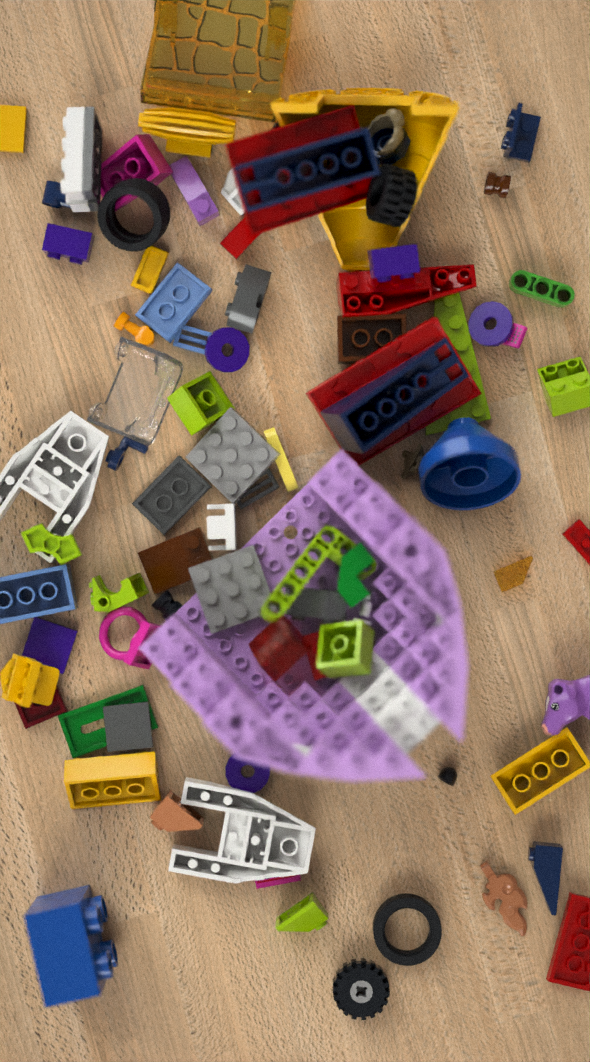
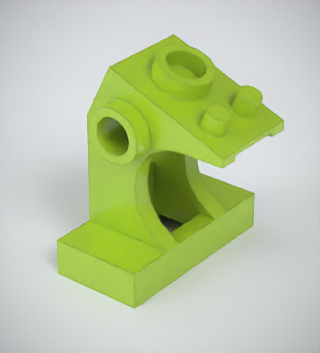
[89,573,150,612]

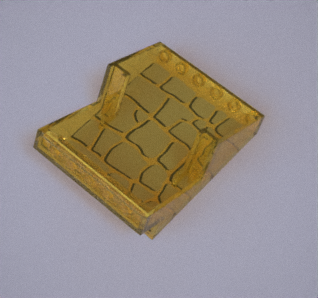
[140,0,296,123]

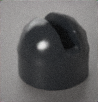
[438,767,457,786]

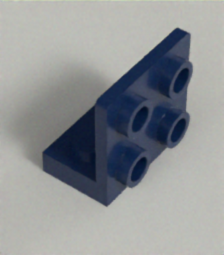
[501,103,541,163]

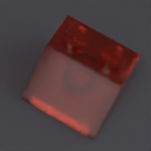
[248,615,313,682]

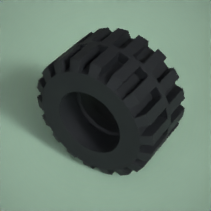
[366,163,417,227]

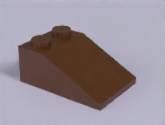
[138,527,213,595]

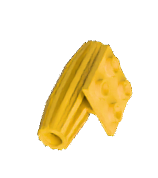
[138,106,236,158]

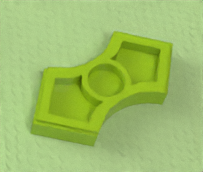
[21,523,82,565]

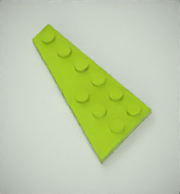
[425,293,491,436]

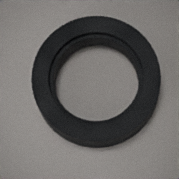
[373,893,442,966]

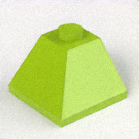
[275,892,329,932]

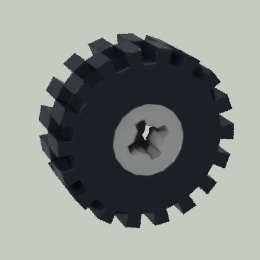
[332,958,390,1020]

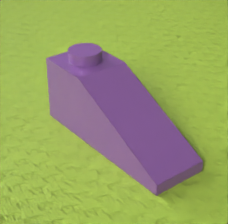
[169,156,219,226]

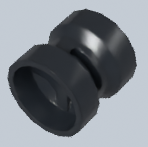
[151,590,183,621]

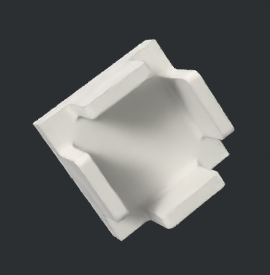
[207,504,237,551]

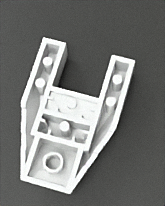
[0,411,109,563]
[168,777,316,884]

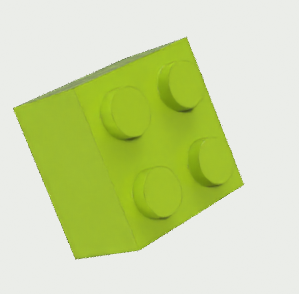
[316,620,374,679]

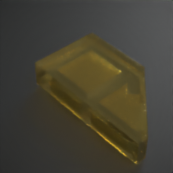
[493,555,533,592]

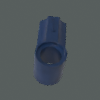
[42,181,71,209]

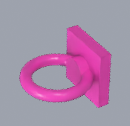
[99,606,162,670]

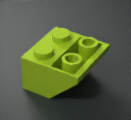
[537,357,590,417]

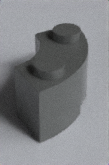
[225,264,272,333]
[284,587,347,624]

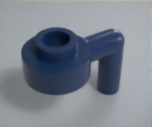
[105,436,149,471]

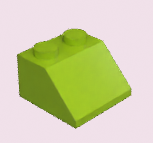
[167,371,235,436]

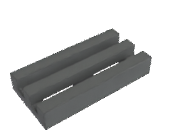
[237,467,280,509]

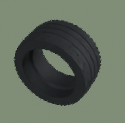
[97,178,170,252]

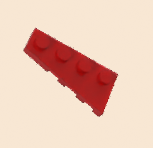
[546,892,590,991]

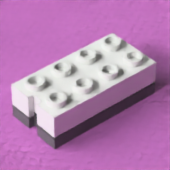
[61,107,103,212]

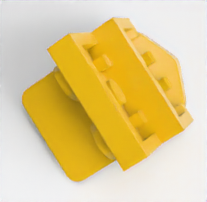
[0,653,60,708]

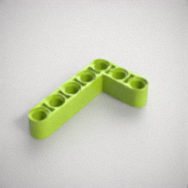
[261,526,376,622]

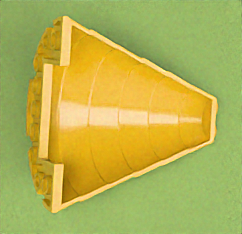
[271,88,459,272]

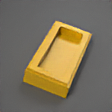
[131,246,169,294]

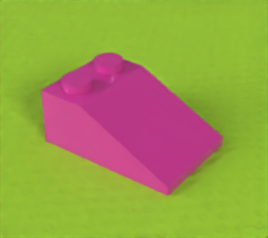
[101,134,173,212]

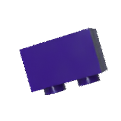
[42,223,95,265]
[367,244,420,282]

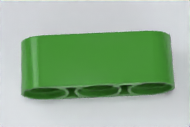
[508,270,575,308]

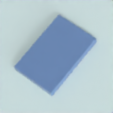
[135,262,213,343]

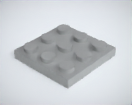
[186,407,280,504]
[188,545,277,634]

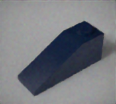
[528,841,563,916]

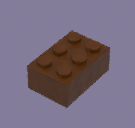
[337,314,407,364]

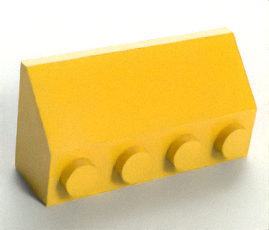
[490,727,590,815]
[64,752,161,809]

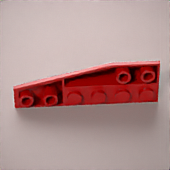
[336,264,477,317]

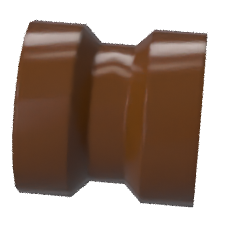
[484,172,511,199]

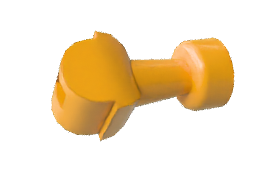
[114,312,155,346]

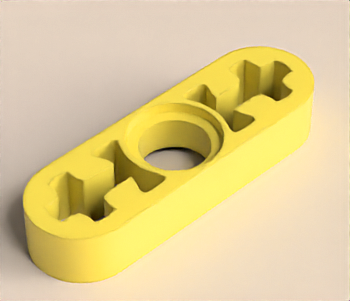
[264,427,298,492]

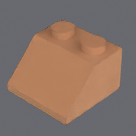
[150,790,205,832]

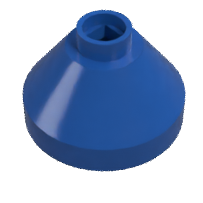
[418,417,521,510]

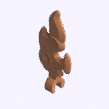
[479,861,528,936]

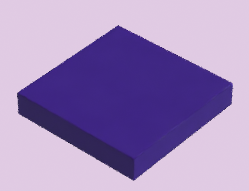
[22,617,78,674]

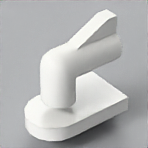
[353,595,372,626]

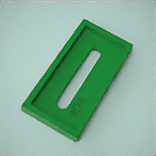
[58,685,159,758]

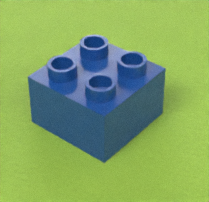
[24,885,118,1008]

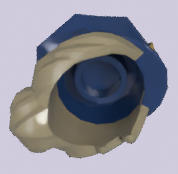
[369,108,411,165]

